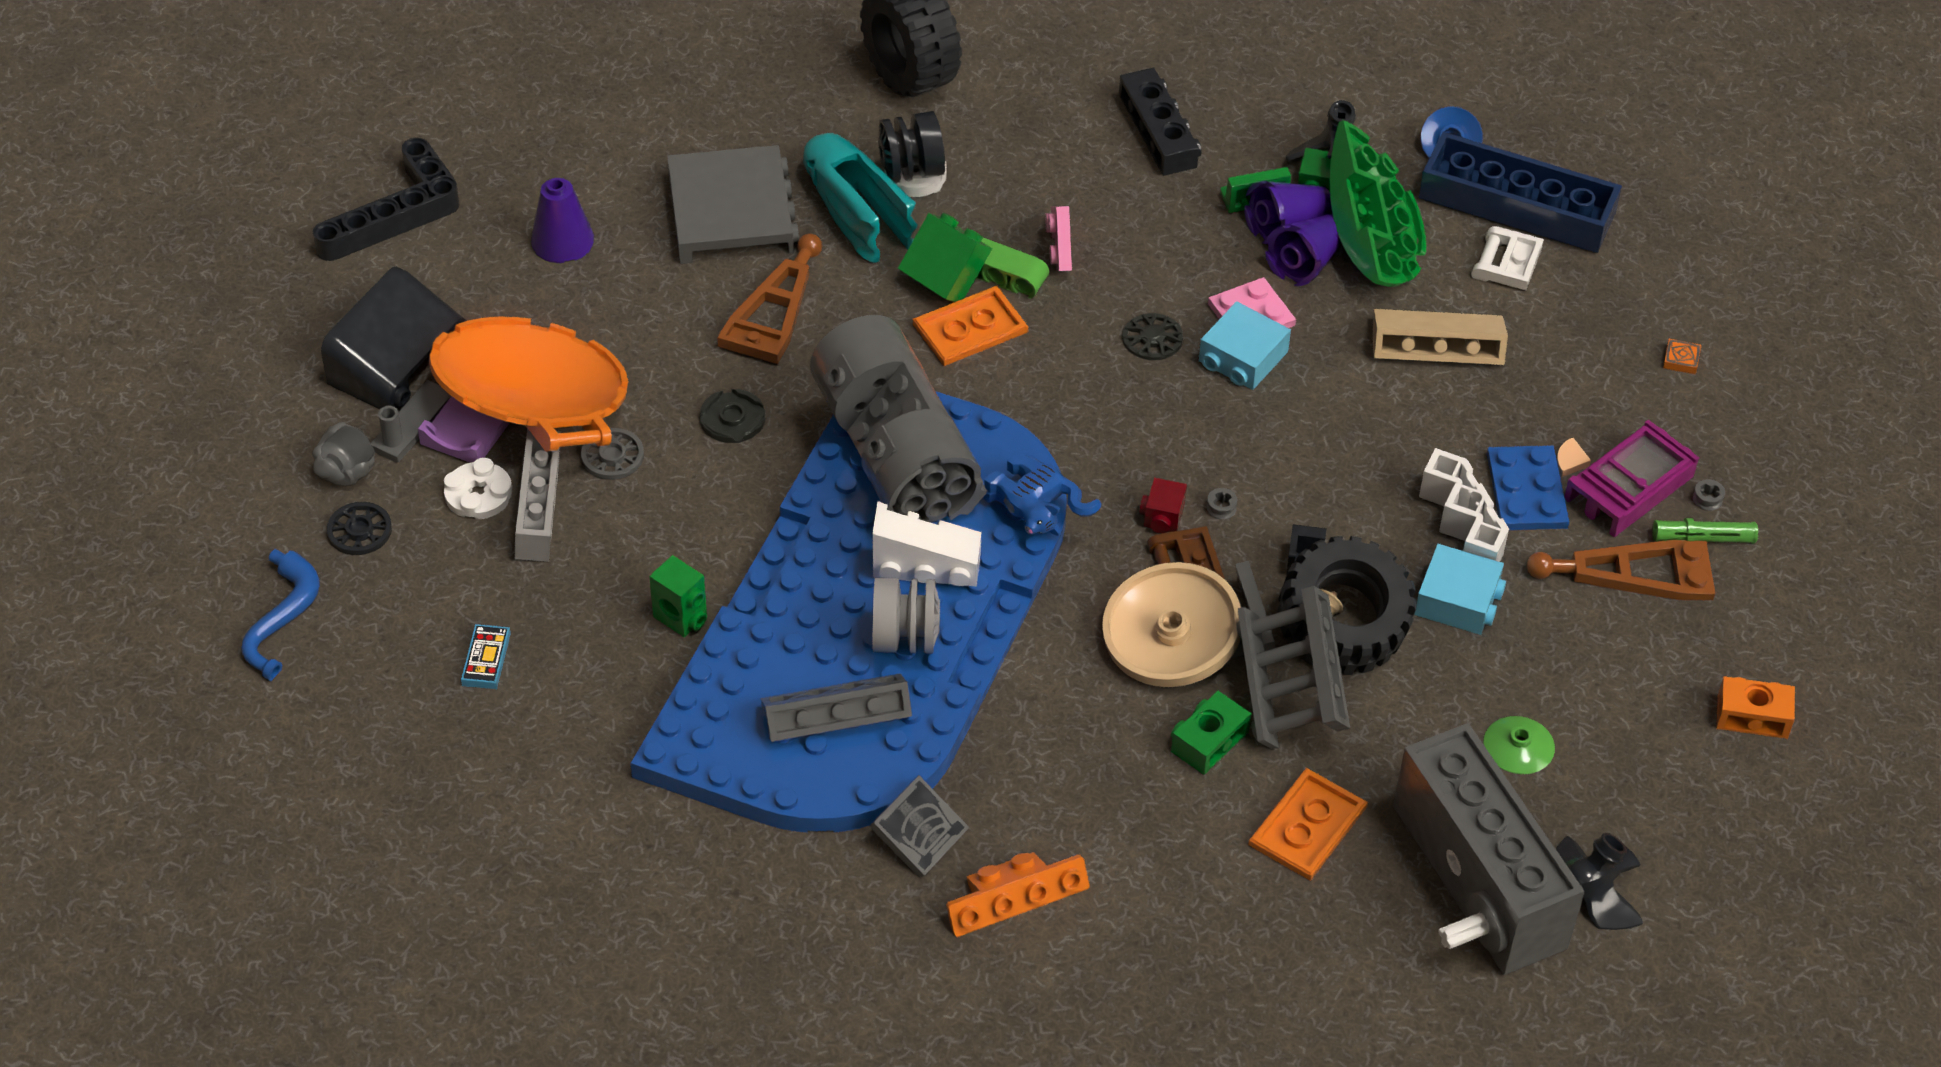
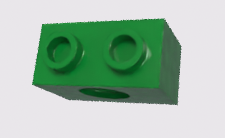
[649,555,707,638]
[1171,691,1251,775]

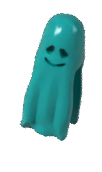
[803,133,918,263]

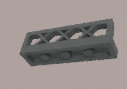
[760,673,912,742]

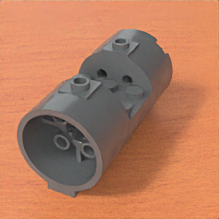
[810,315,987,523]

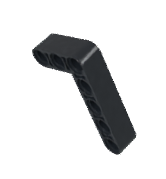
[313,137,460,261]

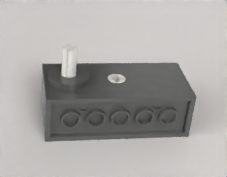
[1393,723,1585,975]

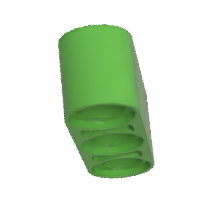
[976,238,1050,299]

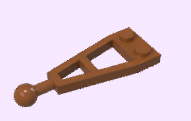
[717,233,822,364]
[1527,540,1716,600]

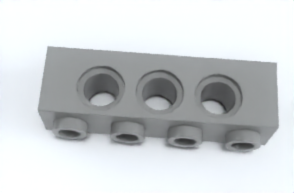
[515,428,561,562]

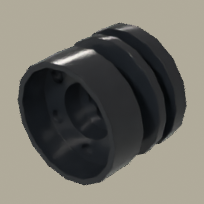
[878,111,945,184]

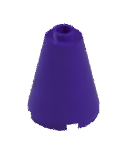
[531,178,594,263]
[1245,181,1332,244]
[1265,214,1342,286]

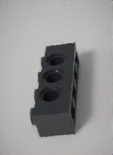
[1119,67,1202,176]

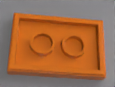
[913,286,1029,366]
[1248,768,1368,881]

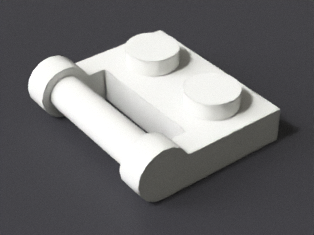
[1471,226,1544,290]

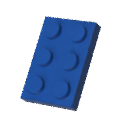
[1487,446,1569,530]

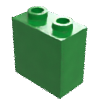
[898,212,993,302]

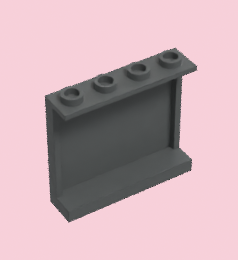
[667,145,799,264]

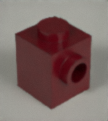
[1139,477,1187,533]

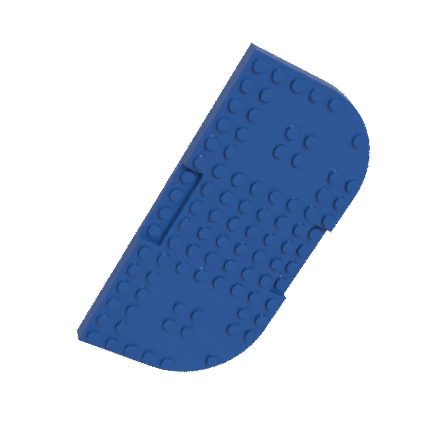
[631,391,1067,832]

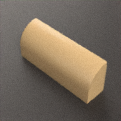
[1373,309,1508,365]

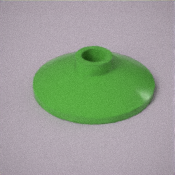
[1484,716,1555,774]

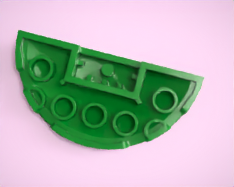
[1330,120,1426,287]

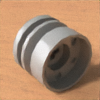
[873,578,940,654]

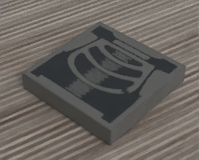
[869,775,969,878]

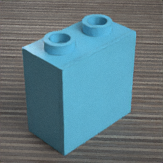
[1199,301,1291,390]
[1415,544,1506,635]

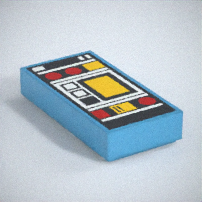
[461,624,511,689]

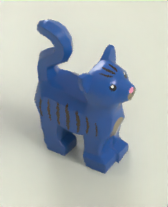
[984,452,1101,536]

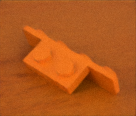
[946,852,1090,937]

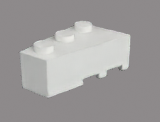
[873,502,981,586]

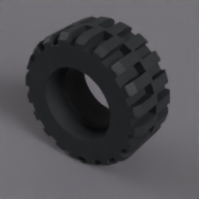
[860,0,962,97]
[1277,536,1417,675]

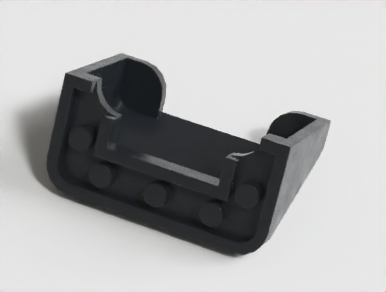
[321,266,466,409]

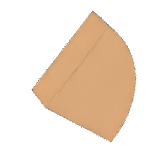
[1557,438,1591,477]

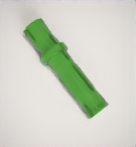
[1652,518,1758,544]

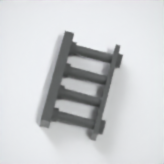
[1236,586,1350,749]

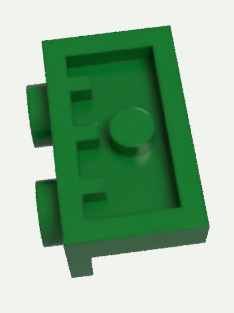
[1220,167,1291,213]

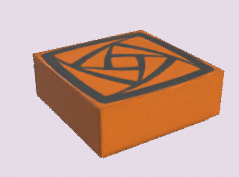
[1663,339,1701,374]

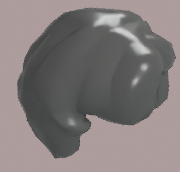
[312,422,375,486]

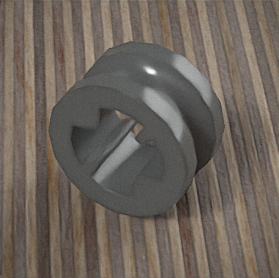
[1693,479,1725,511]
[1207,488,1237,519]

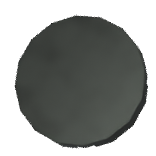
[700,389,765,443]

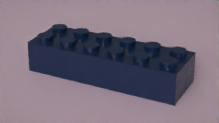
[1419,132,1622,253]

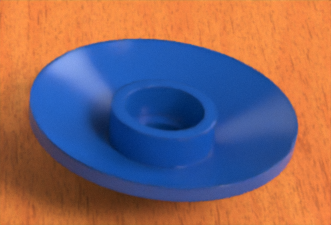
[1421,107,1483,158]

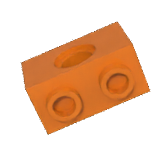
[1717,676,1795,739]

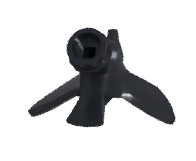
[1286,100,1356,161]
[1556,833,1643,930]

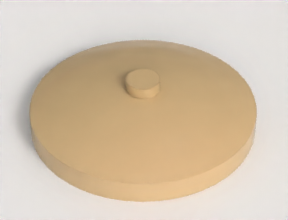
[1102,562,1241,687]

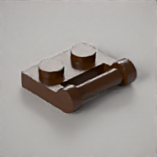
[1147,526,1225,579]

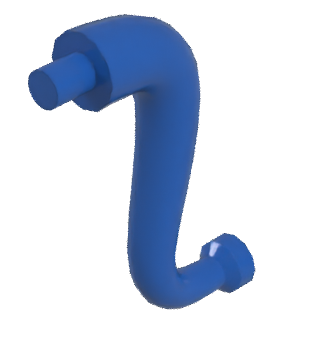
[241,549,320,681]

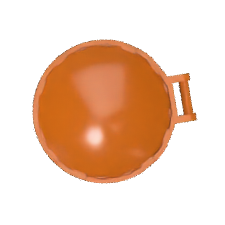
[429,317,628,452]

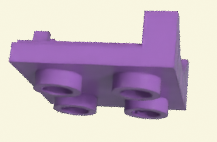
[418,396,509,463]

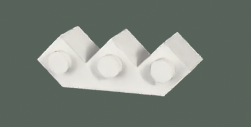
[1419,448,1509,562]

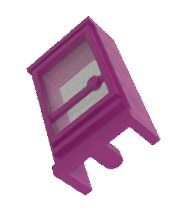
[1564,420,1699,537]

